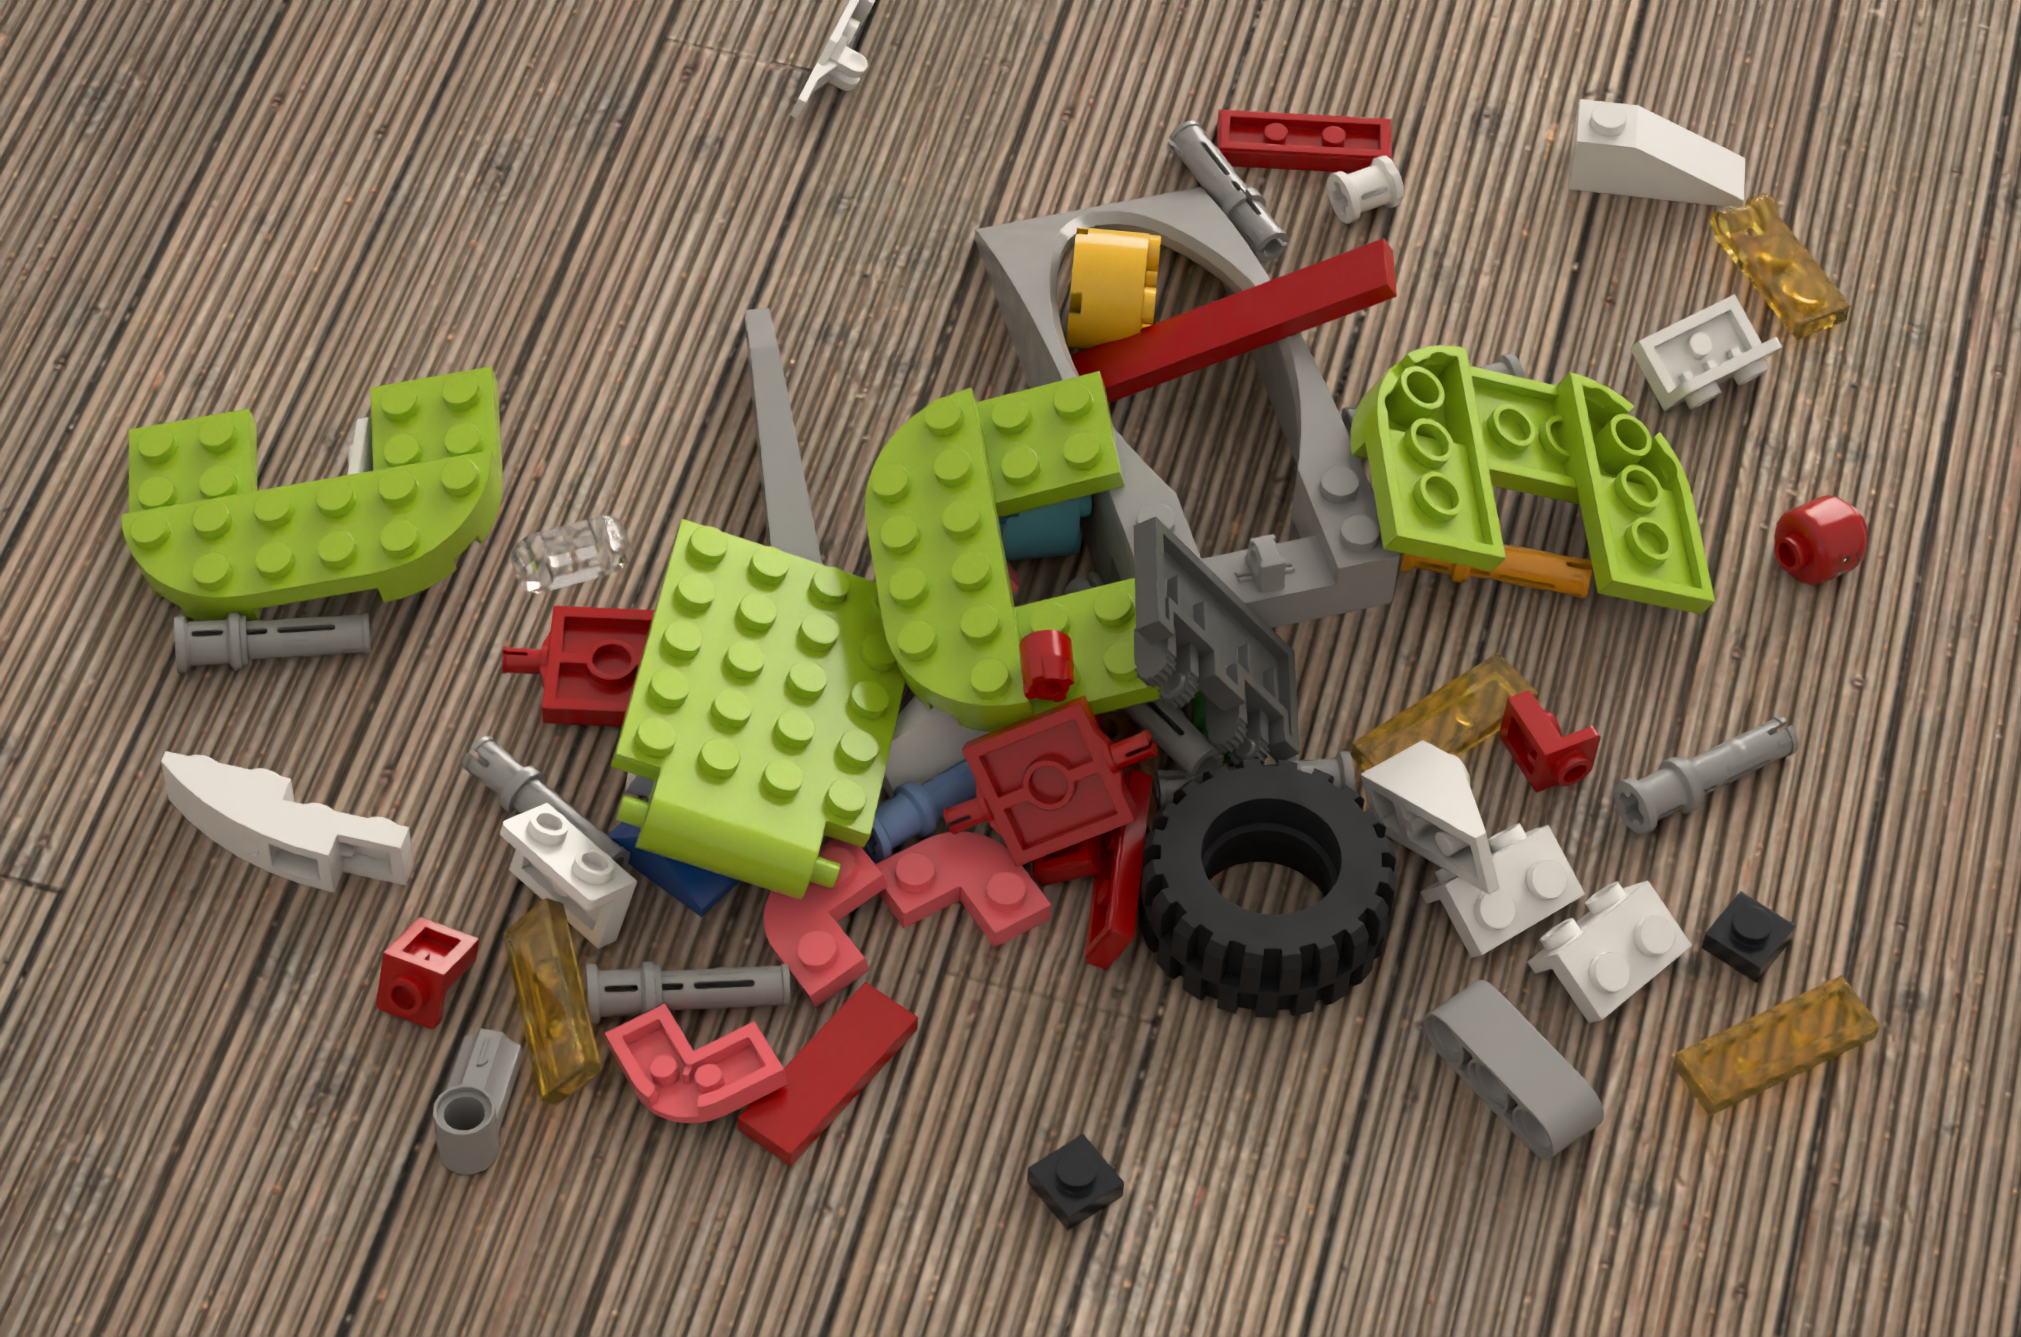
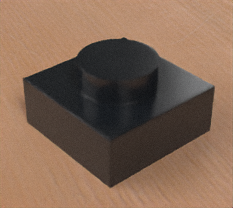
[1701,891,1796,983]
[1027,1134,1124,1231]

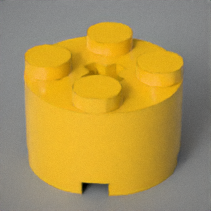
[1066,227,1161,349]

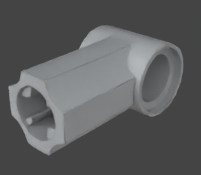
[433,1028,523,1174]

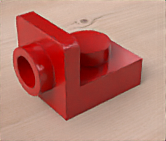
[1499,690,1601,793]
[376,917,479,1029]

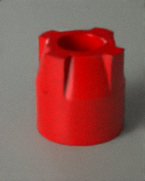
[1019,630,1074,702]

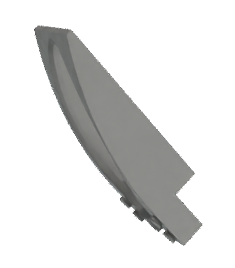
[975,187,1400,628]

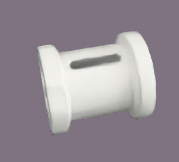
[1327,156,1404,224]

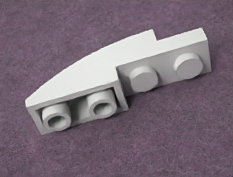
[161,751,414,893]

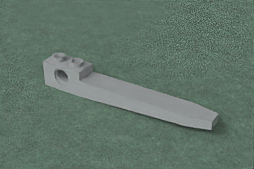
[745,308,822,564]

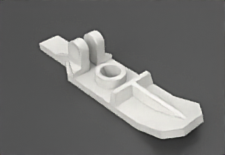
[790,0,875,119]

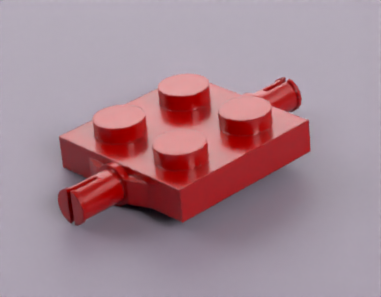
[502,606,654,727]
[943,695,1158,867]

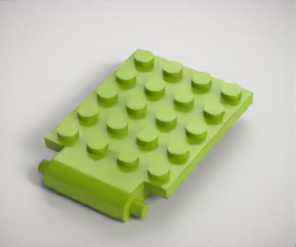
[611,519,905,900]

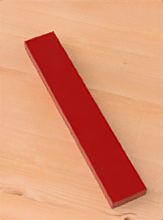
[1070,238,1397,403]

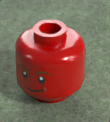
[1774,495,1868,586]

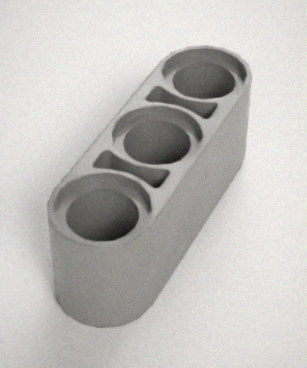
[1423,980,1604,1159]

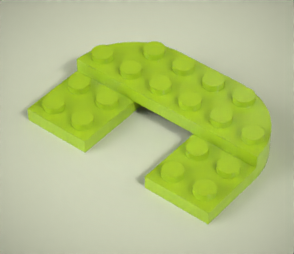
[1350,345,1715,615]
[121,366,503,621]
[865,371,1161,732]

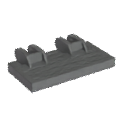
[1133,516,1300,769]

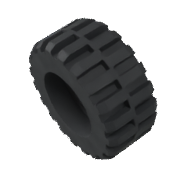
[1139,759,1397,1018]

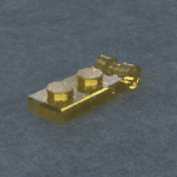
[1710,193,1850,340]

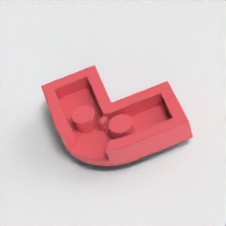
[875,831,1051,948]
[763,838,888,1008]
[604,1004,788,1123]

